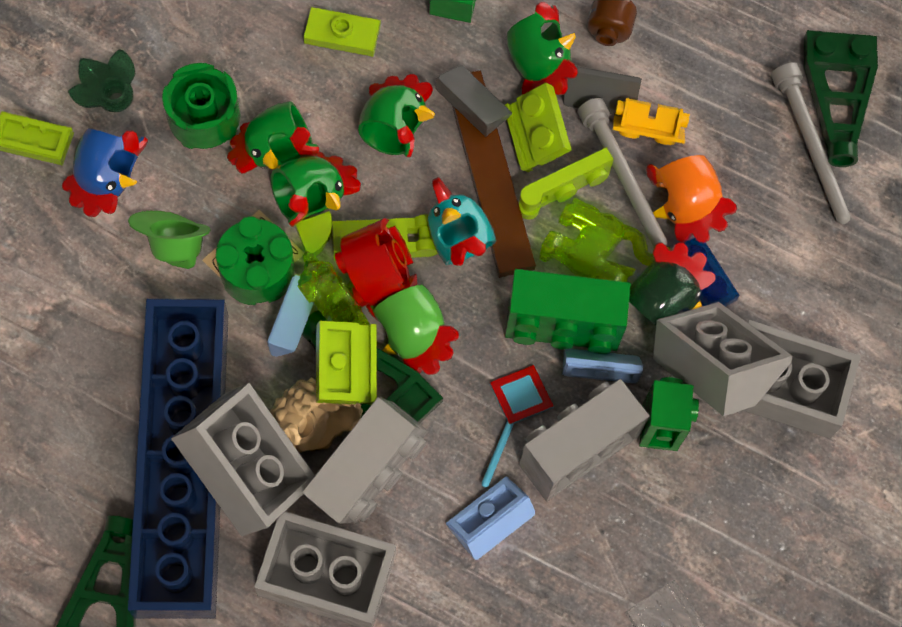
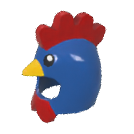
[62,128,148,217]

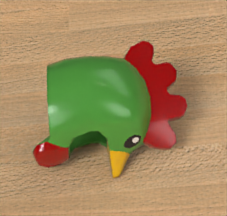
[366,285,459,375]

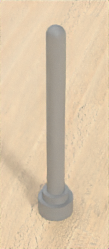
[771,63,850,224]
[578,98,667,247]

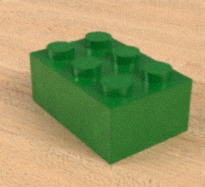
[505,269,631,354]

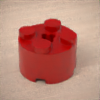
[335,218,417,307]

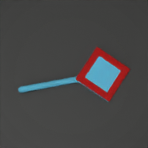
[482,365,554,487]

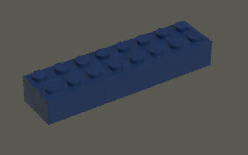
[128,299,229,619]

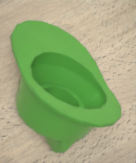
[128,211,211,269]

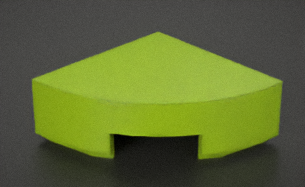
[295,211,332,260]

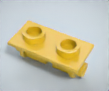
[613,98,690,145]

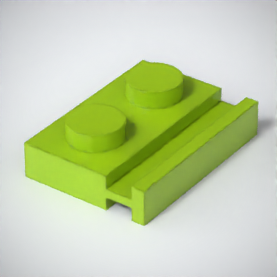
[505,83,572,173]
[316,321,377,405]

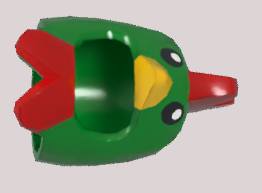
[506,2,578,95]
[358,74,435,158]
[227,101,319,174]
[271,152,361,227]

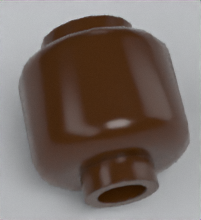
[587,0,637,46]

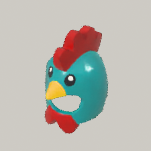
[428,177,496,266]

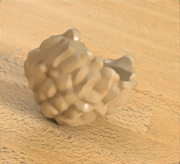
[270,378,363,453]

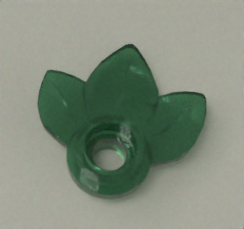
[68,49,136,112]

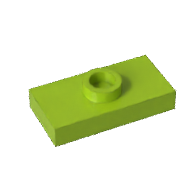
[304,7,381,57]
[0,111,74,166]

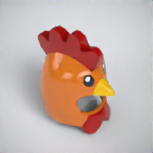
[646,155,737,243]

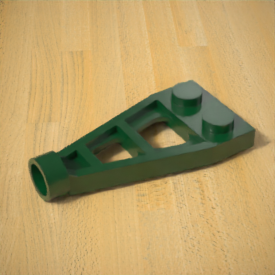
[804,30,878,167]
[302,310,443,424]
[56,515,136,627]

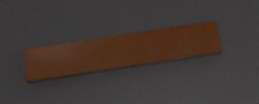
[452,70,536,278]

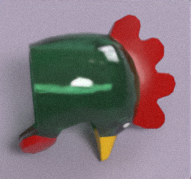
[629,242,716,325]

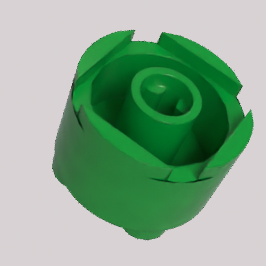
[162,63,241,149]
[215,216,295,305]

